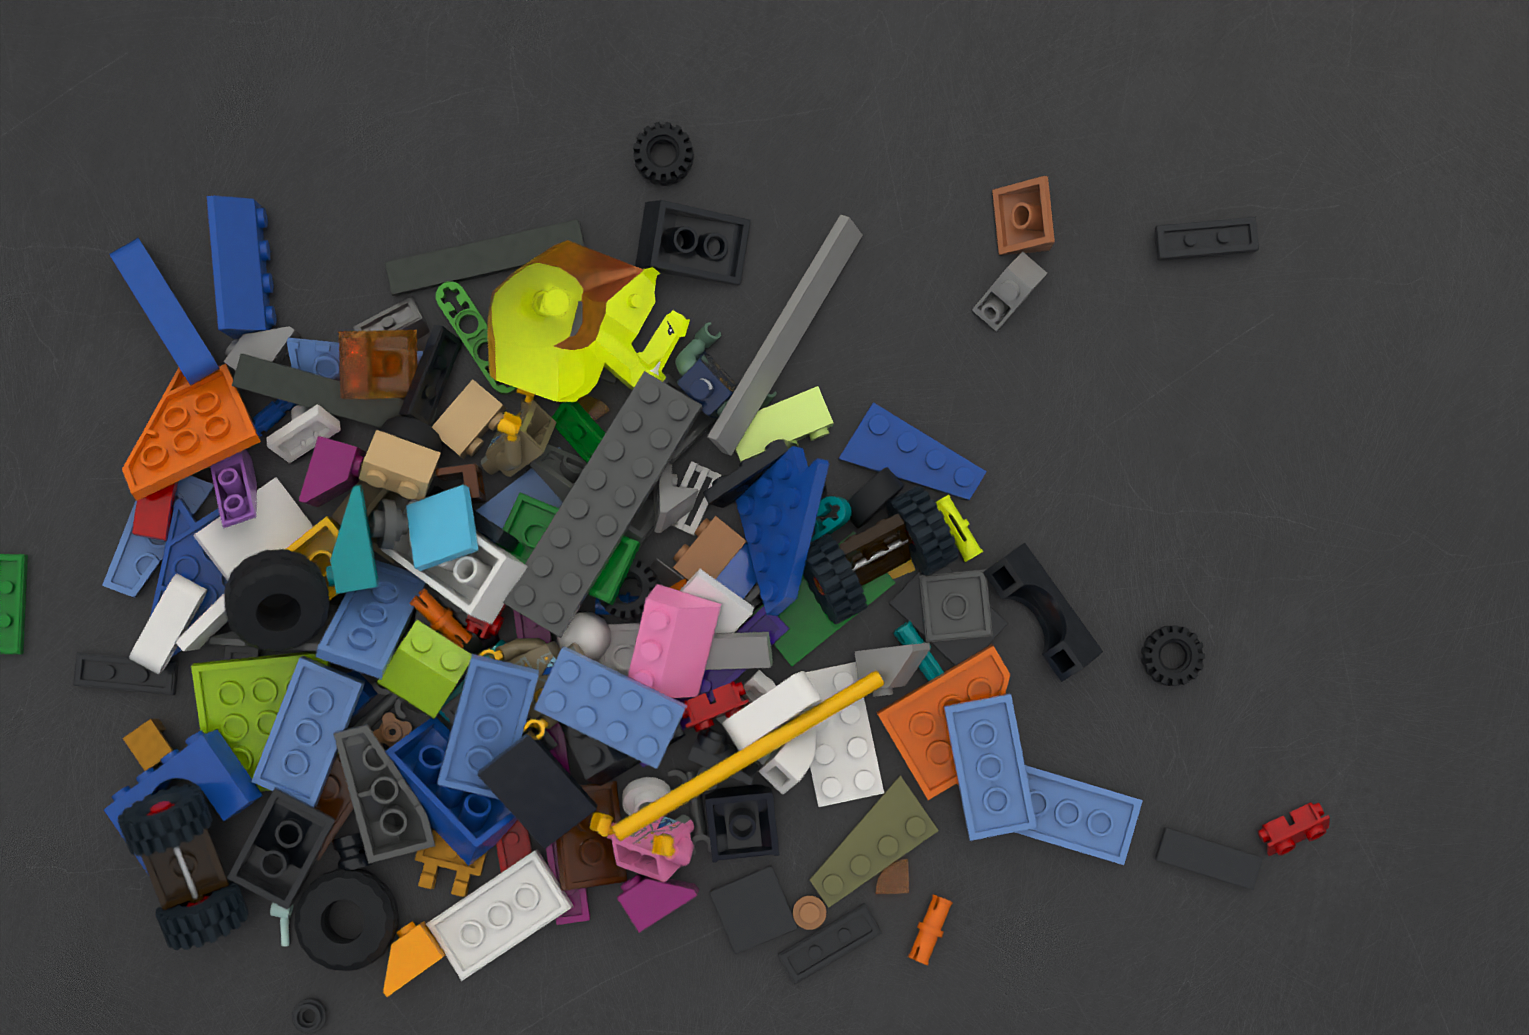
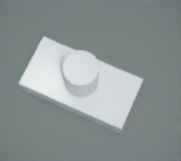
[266,404,341,463]

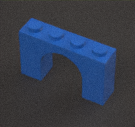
[104,729,263,876]

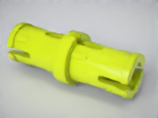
[935,495,983,562]

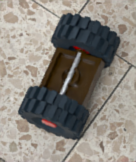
[803,485,958,625]
[117,784,249,950]

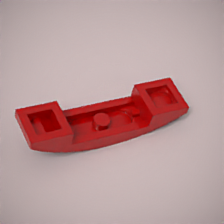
[132,481,179,541]

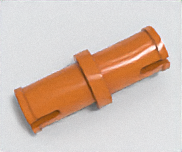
[409,588,473,648]
[908,894,953,966]

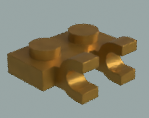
[415,829,488,897]

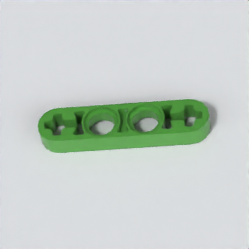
[436,282,517,395]

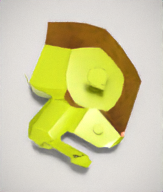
[487,240,690,402]

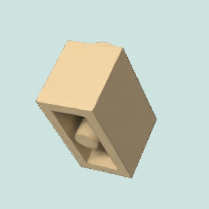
[432,379,507,459]
[359,430,441,501]

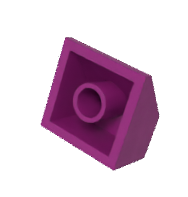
[299,436,367,508]
[617,873,699,932]

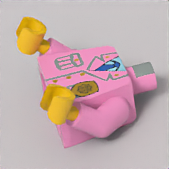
[590,812,694,883]

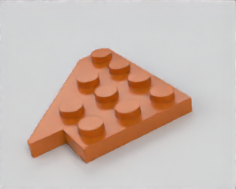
[122,364,261,501]
[876,644,1010,800]

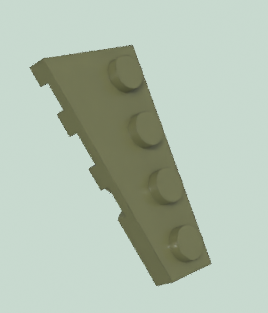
[809,775,939,908]

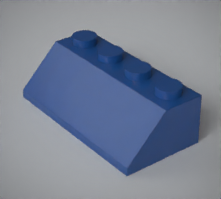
[207,196,276,339]
[386,717,518,866]

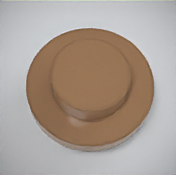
[793,895,826,930]

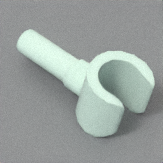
[270,902,293,946]

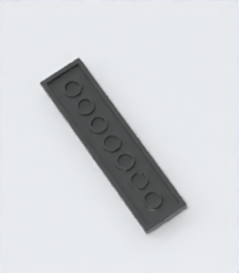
[503,371,703,638]

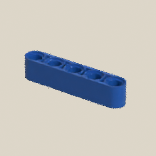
[109,238,220,386]

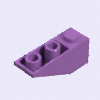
[210,449,257,528]

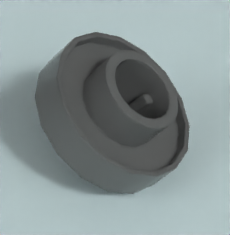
[370,499,408,549]

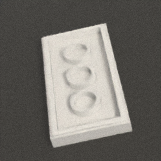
[426,849,574,981]

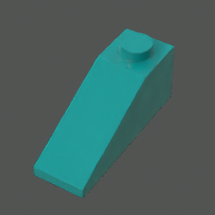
[326,484,379,594]

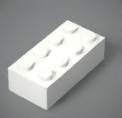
[381,497,528,624]

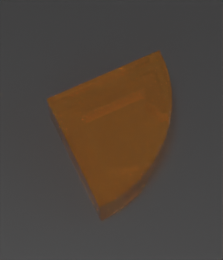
[577,396,610,421]
[875,858,909,894]

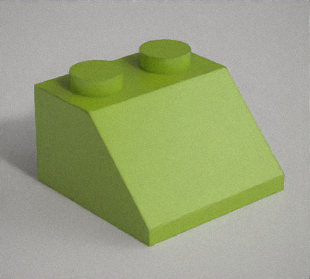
[377,620,472,719]

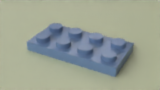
[316,560,427,679]
[534,646,687,769]
[437,654,539,799]
[251,656,365,807]
[943,693,1037,841]
[1015,765,1143,865]

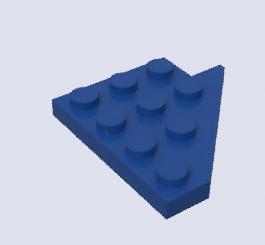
[736,446,829,616]
[150,498,265,657]

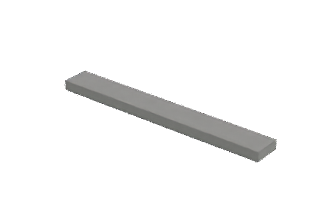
[708,215,863,456]

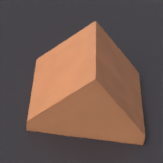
[992,176,1055,255]

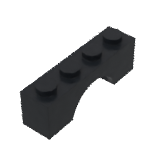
[983,543,1103,682]

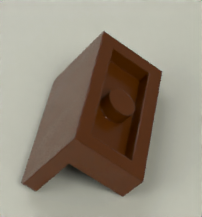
[435,464,486,504]

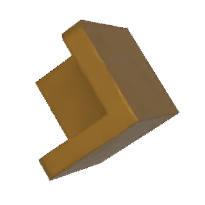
[123,718,173,771]

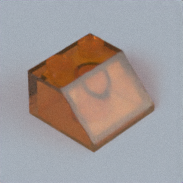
[338,330,418,399]

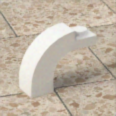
[742,670,816,794]

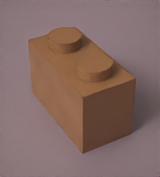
[673,516,747,581]

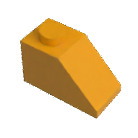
[383,921,445,997]

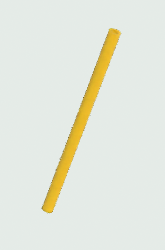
[611,670,884,842]

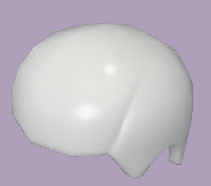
[556,612,611,660]

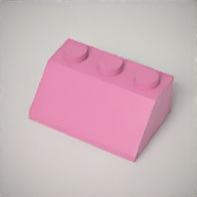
[628,584,722,698]

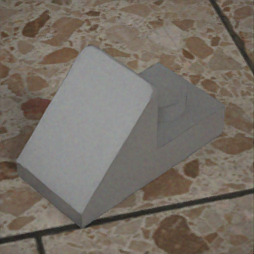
[653,463,698,533]

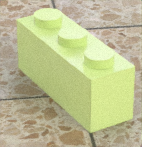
[735,386,833,463]

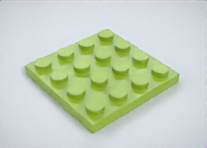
[191,651,339,792]

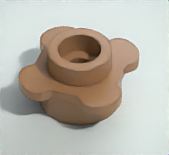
[373,712,412,747]

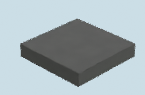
[919,569,993,643]

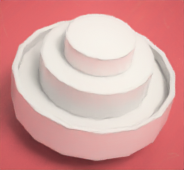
[622,777,671,816]

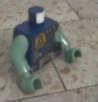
[675,322,777,418]

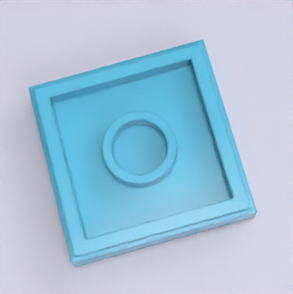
[406,485,479,571]

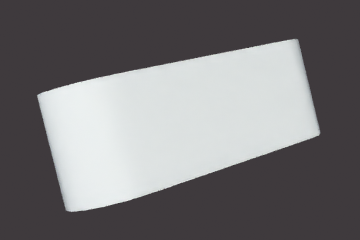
[129,573,207,675]
[723,671,822,751]

